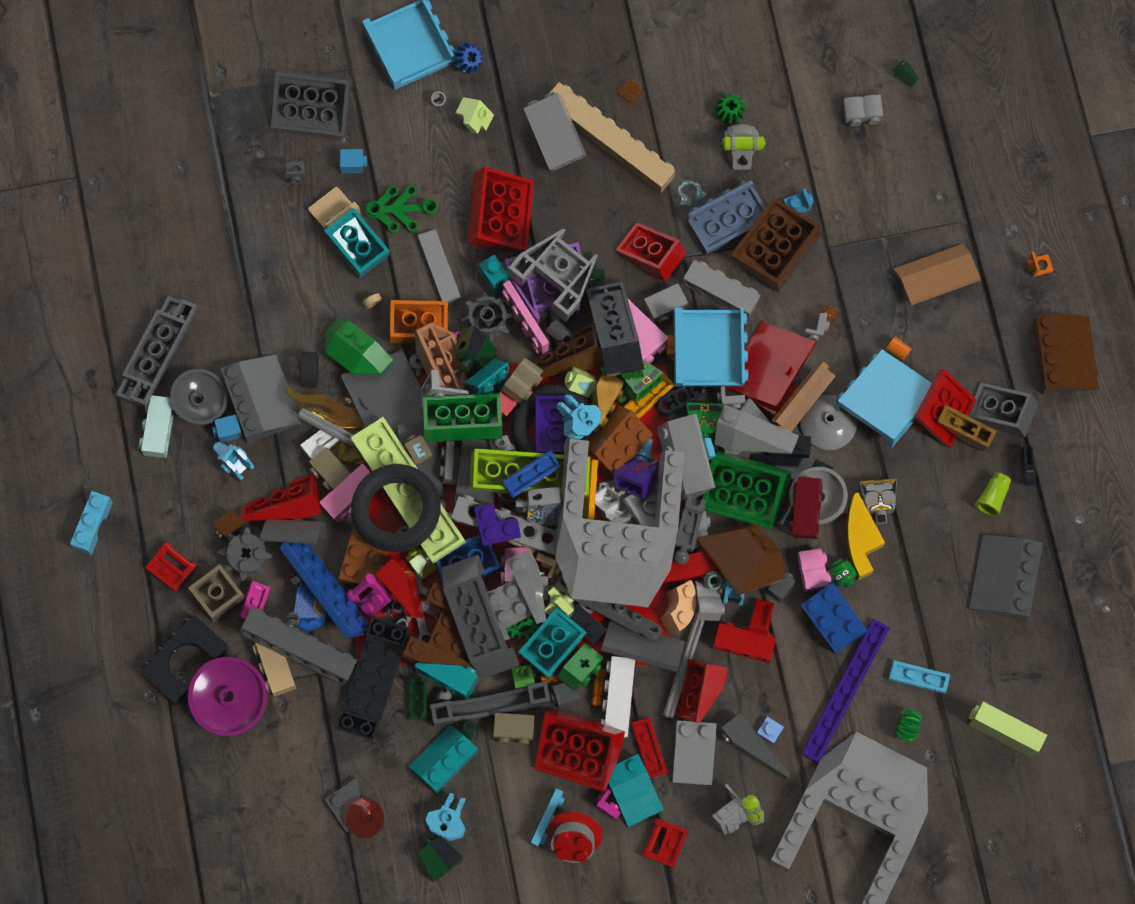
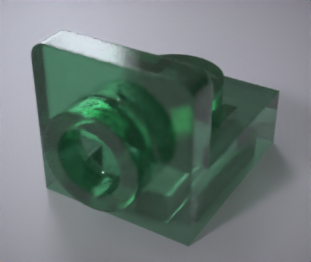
[584,252,605,282]

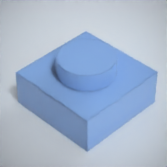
[757,716,784,744]

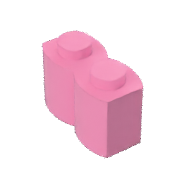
[797,548,831,592]

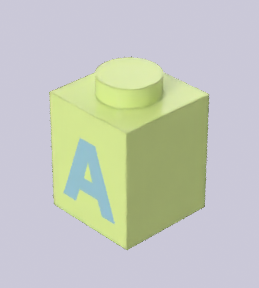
[565,367,598,398]

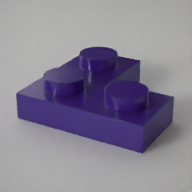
[474,503,521,546]

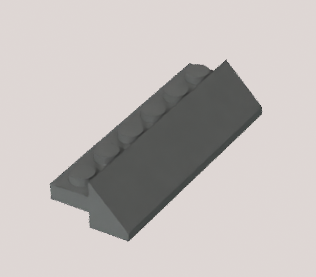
[116,296,199,407]

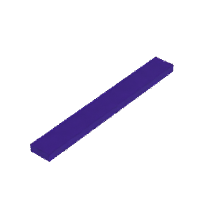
[801,619,890,764]

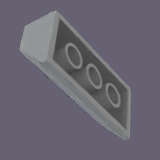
[657,414,715,500]

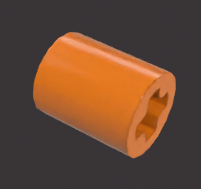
[885,336,912,362]

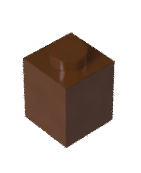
[213,509,245,542]

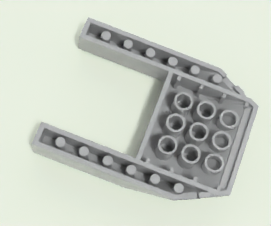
[555,439,684,607]
[769,732,928,904]

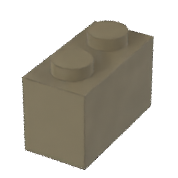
[309,447,350,492]
[494,713,534,745]

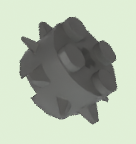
[461,292,514,342]
[218,527,272,581]

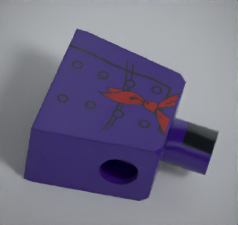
[613,458,659,500]

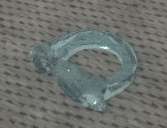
[677,181,707,207]

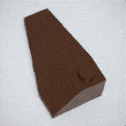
[532,323,603,377]

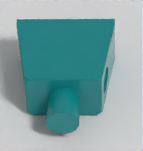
[477,255,510,298]

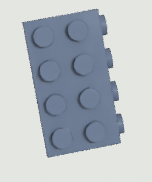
[686,180,766,254]

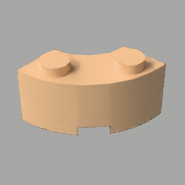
[660,580,696,635]

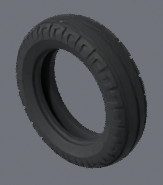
[511,385,599,457]
[351,464,441,552]

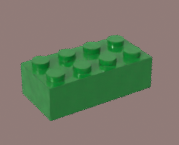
[423,393,503,442]

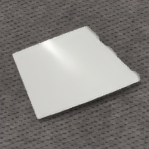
[595,479,635,524]

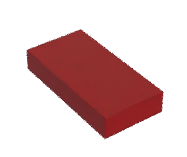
[748,598,774,635]

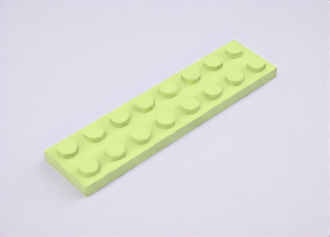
[351,417,466,563]

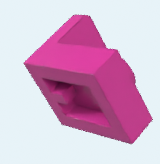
[596,789,621,821]

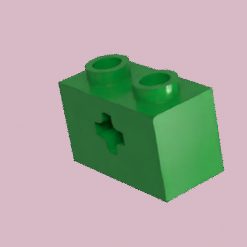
[558,643,603,691]

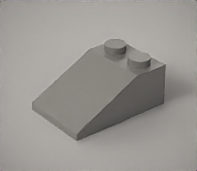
[672,721,716,786]

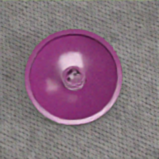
[188,657,268,736]

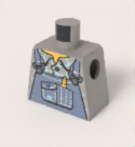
[515,487,561,526]

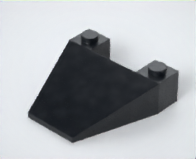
[752,455,833,539]

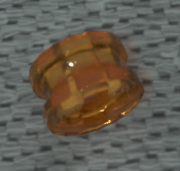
[822,304,841,322]

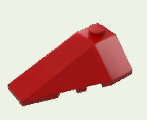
[241,474,322,521]

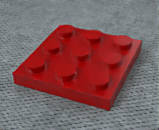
[914,369,976,448]

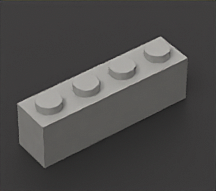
[682,260,761,319]

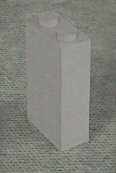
[523,92,587,171]

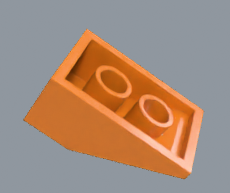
[390,300,448,344]

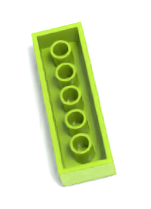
[469,449,590,498]

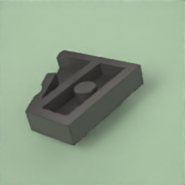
[324,778,363,832]

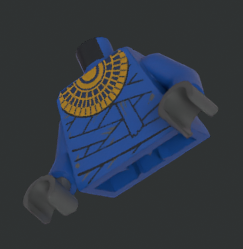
[286,571,329,632]

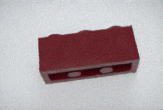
[790,477,823,539]

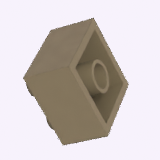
[189,564,245,622]

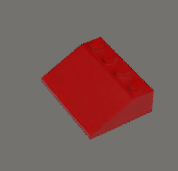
[467,167,534,252]
[534,709,625,792]

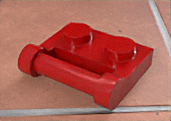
[145,542,198,592]
[641,818,688,869]

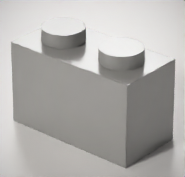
[643,284,688,324]

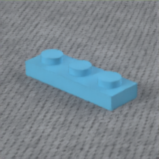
[531,789,565,848]

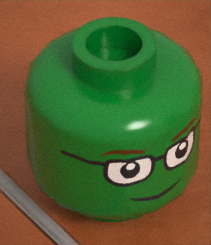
[829,558,857,588]

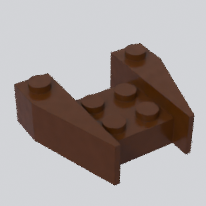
[400,582,473,668]

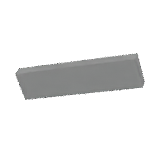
[418,229,461,303]

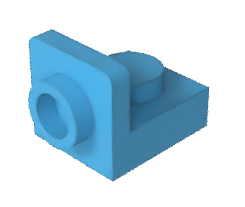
[783,188,814,214]

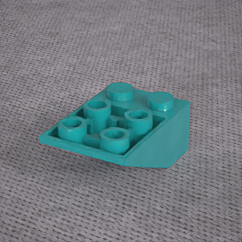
[465,359,509,395]

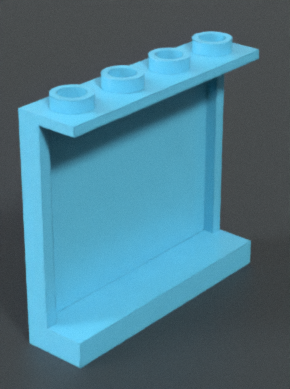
[362,0,456,90]
[673,308,748,386]
[836,349,932,449]

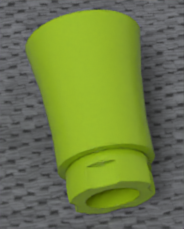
[975,472,1011,517]

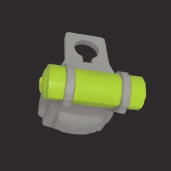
[722,124,766,170]
[712,784,764,835]

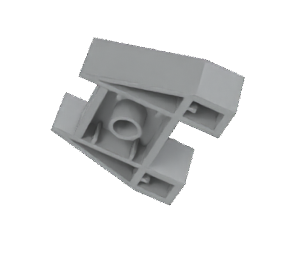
[507,228,598,321]
[482,551,546,641]

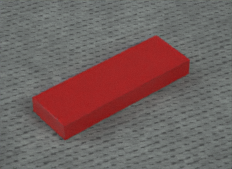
[631,717,668,779]

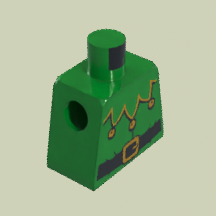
[618,360,663,403]
[686,402,723,439]

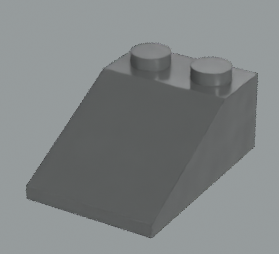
[968,382,1039,437]

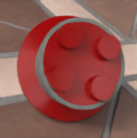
[547,812,603,863]

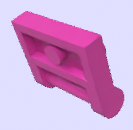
[346,574,392,618]

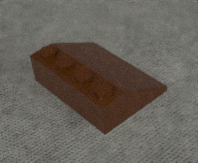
[731,197,821,292]
[1032,314,1099,394]

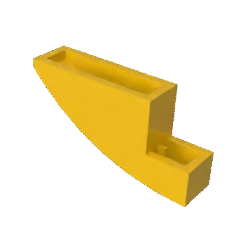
[846,492,885,580]

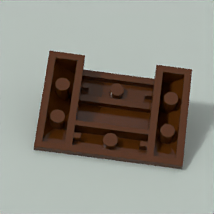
[696,524,786,595]

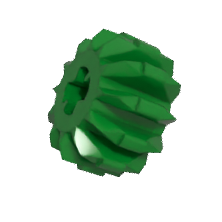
[715,92,747,125]
[895,708,922,743]

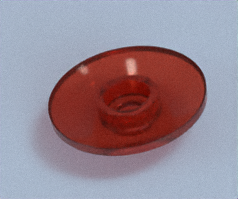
[346,798,384,838]

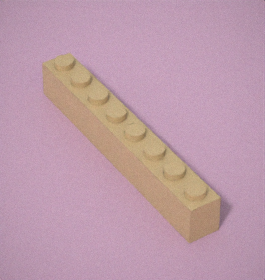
[550,82,675,193]

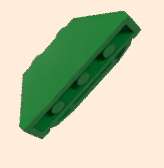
[325,317,394,375]

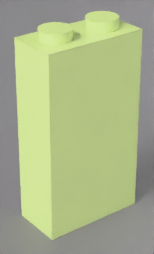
[968,702,1047,758]

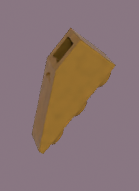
[591,371,624,433]

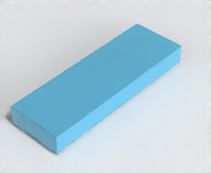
[888,660,950,694]

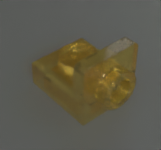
[338,442,366,465]

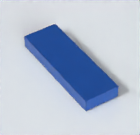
[502,450,561,498]

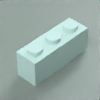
[139,396,174,458]

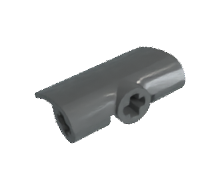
[260,518,326,544]

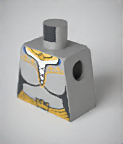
[858,479,897,525]

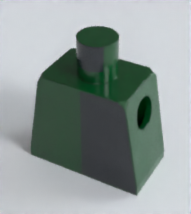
[454,325,498,373]
[418,832,464,883]

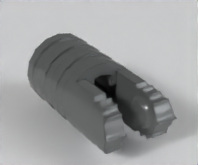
[546,319,574,343]

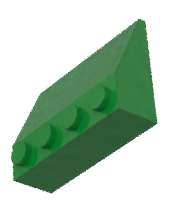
[702,451,792,530]

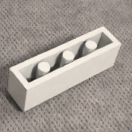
[601,656,635,738]

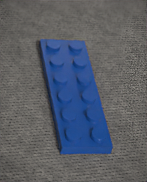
[279,542,369,638]

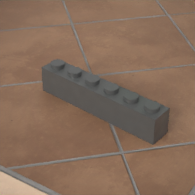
[238,608,357,686]

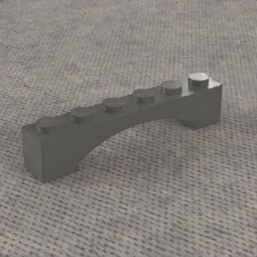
[430,682,550,727]

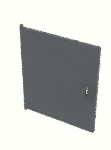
[341,348,424,434]

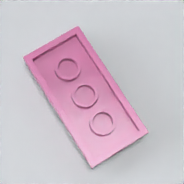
[502,280,549,356]

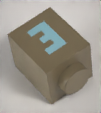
[404,435,433,466]

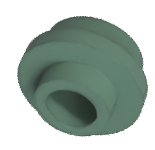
[704,571,723,591]

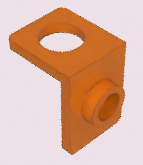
[1027,252,1053,277]

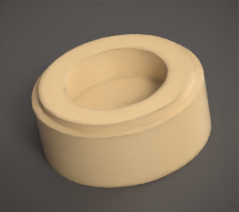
[362,293,382,309]

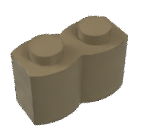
[501,358,543,403]

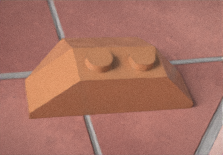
[415,323,468,390]

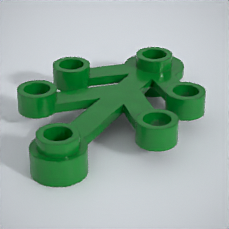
[365,185,438,234]

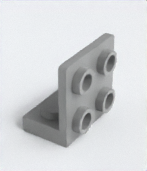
[421,369,469,409]

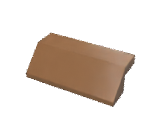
[894,244,980,305]
[771,361,835,432]

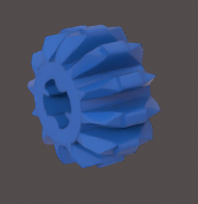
[452,42,485,74]

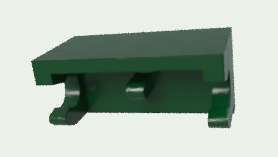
[407,677,427,720]

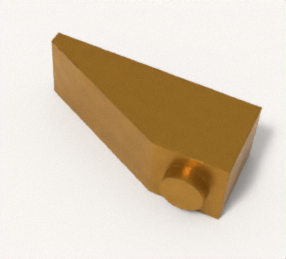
[937,405,996,452]

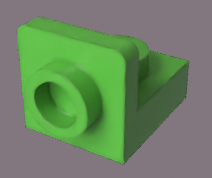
[511,665,535,688]

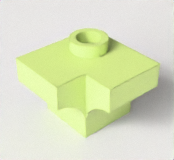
[456,97,494,134]
[544,583,574,616]

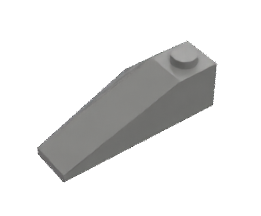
[714,405,799,454]

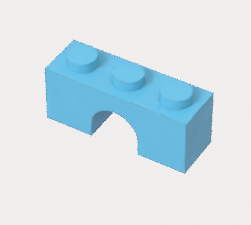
[70,491,113,556]

